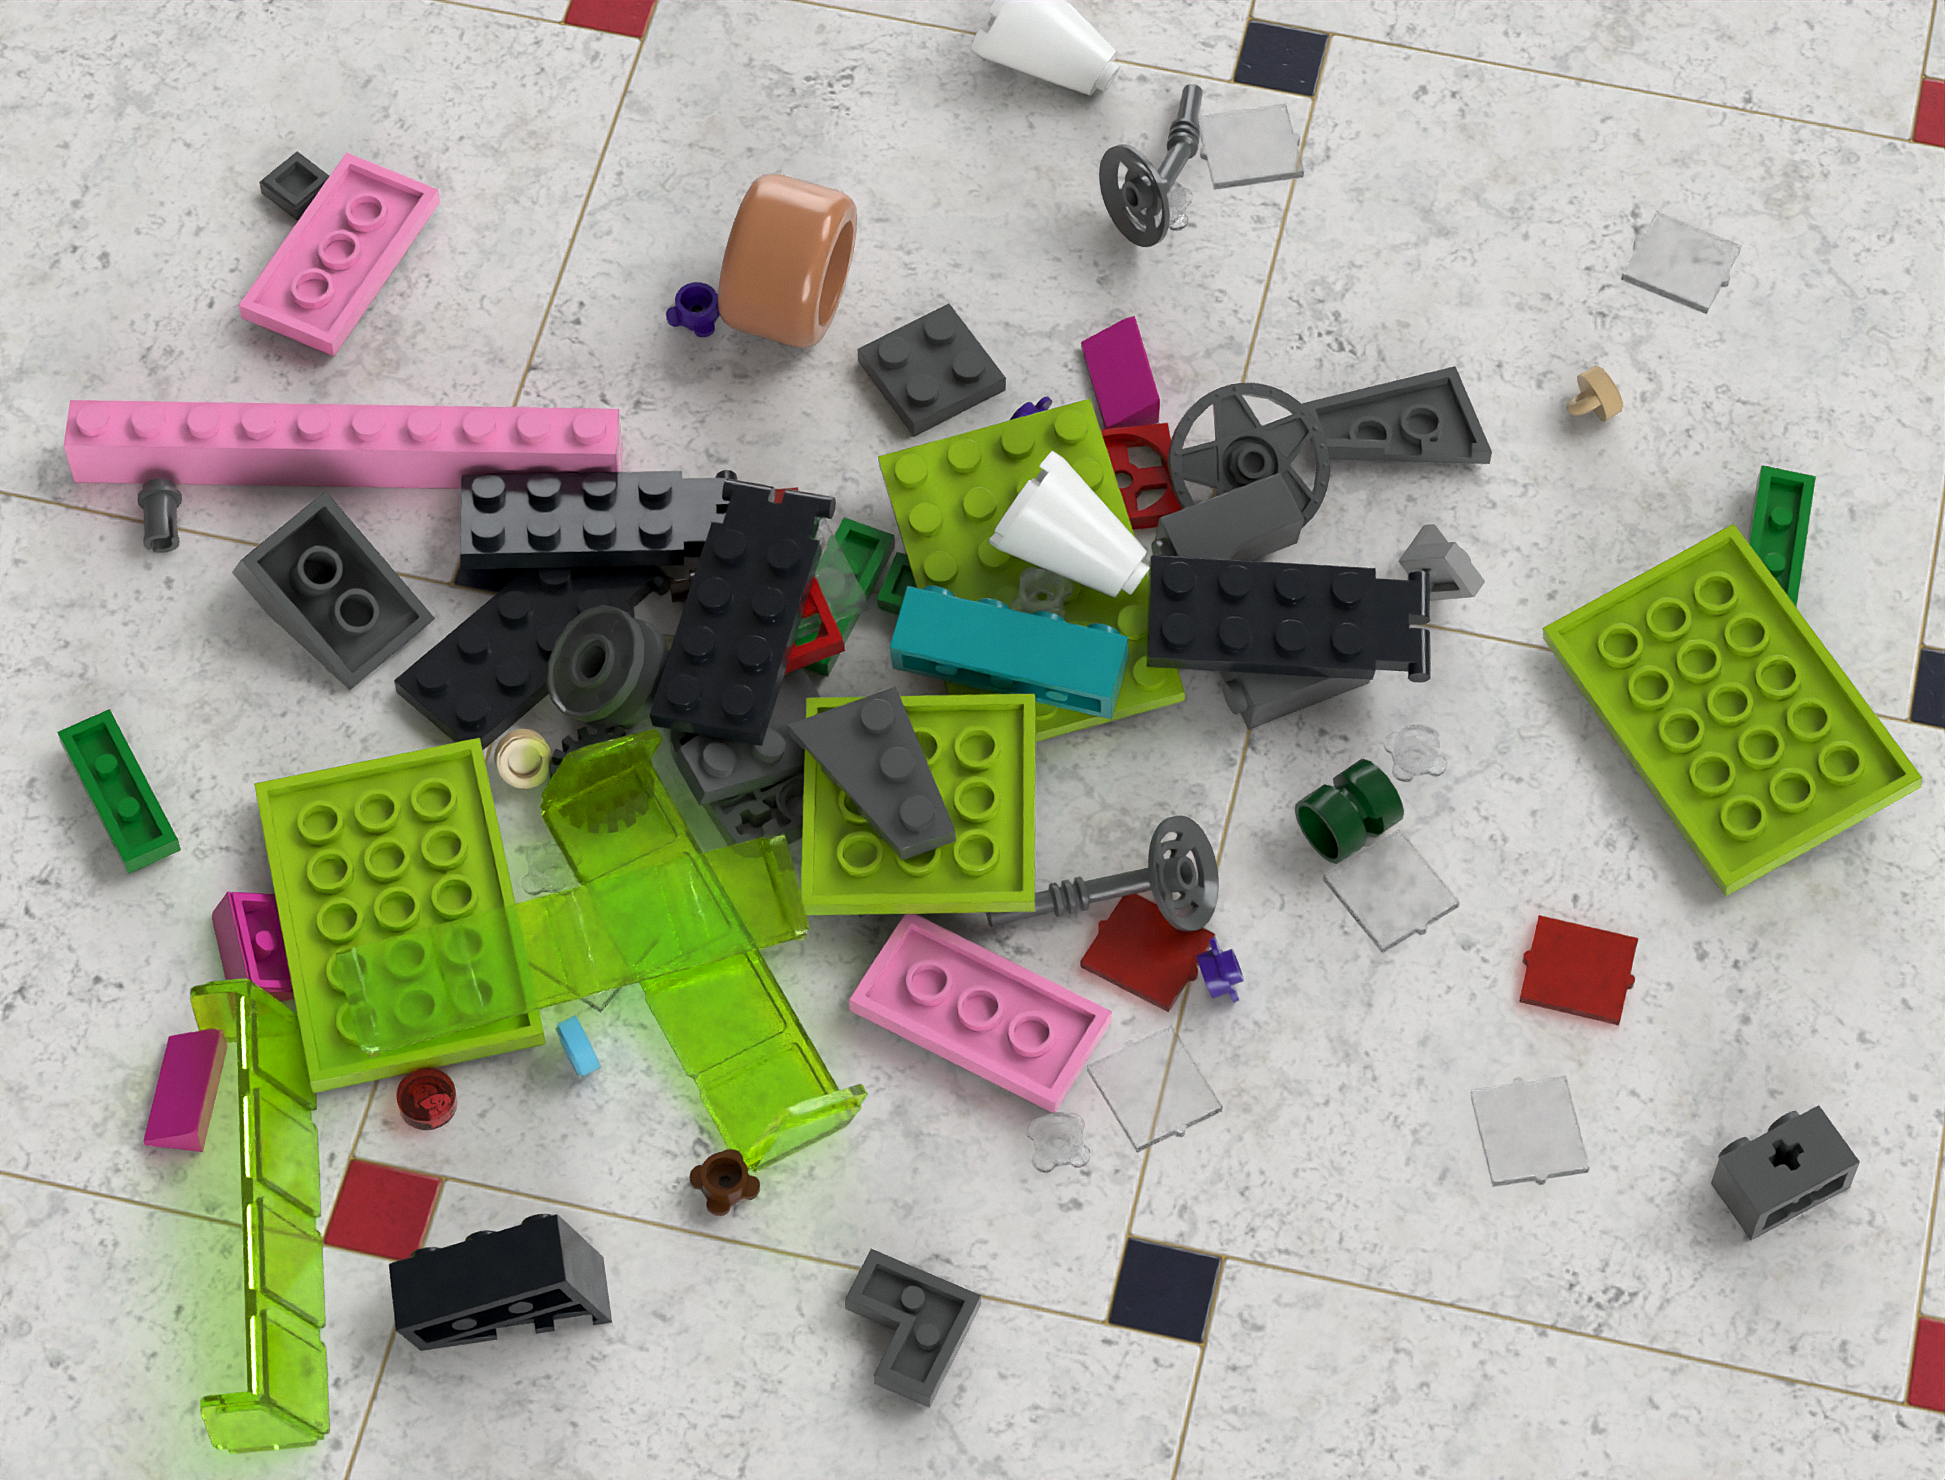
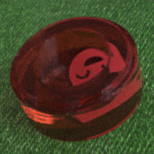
[396,1068,458,1130]

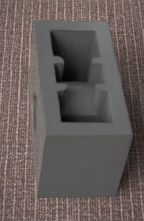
[1711,1105,1860,1240]

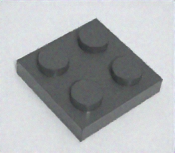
[858,303,1006,436]

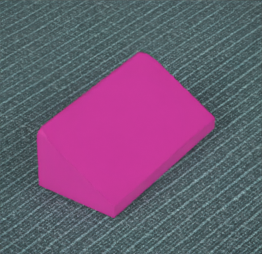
[1081,316,1160,429]
[212,892,294,1011]
[143,1029,228,1152]

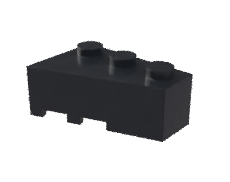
[389,1214,612,1351]

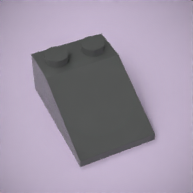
[232,491,435,690]

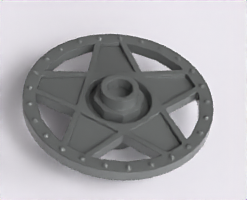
[1168,383,1330,529]

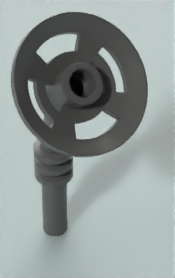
[1099,84,1203,247]
[986,816,1219,932]

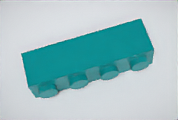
[889,586,1129,719]

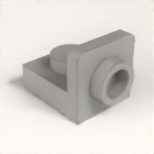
[1398,524,1485,601]

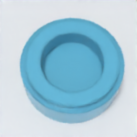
[555,1015,601,1077]

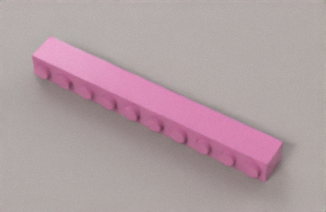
[64,400,623,489]

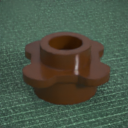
[689,1149,760,1216]

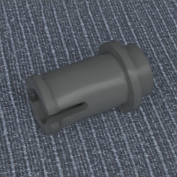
[137,478,182,553]

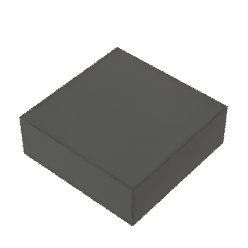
[259,151,329,221]

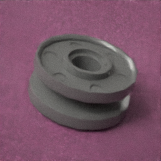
[547,605,669,734]

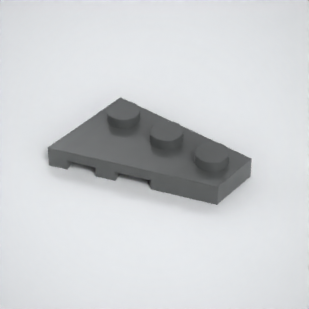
[1302,366,1492,464]
[674,667,820,806]
[788,687,957,860]

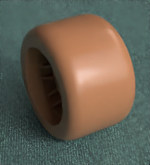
[718,173,857,348]

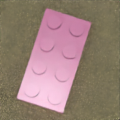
[239,152,440,356]
[849,914,1112,1114]

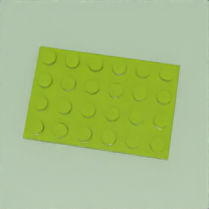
[878,398,1185,742]
[1543,523,1923,897]
[254,738,546,1093]

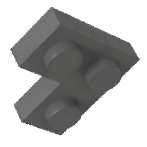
[845,1249,981,1408]

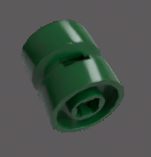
[1295,759,1404,864]

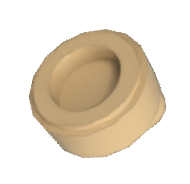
[1566,366,1623,422]
[494,729,553,789]

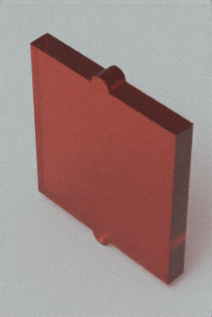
[1080,894,1216,1013]
[1519,915,1638,1025]

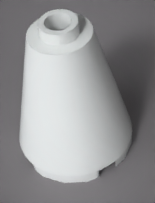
[971,0,1121,96]
[988,451,1150,598]

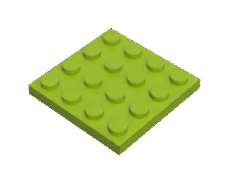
[800,694,1036,915]

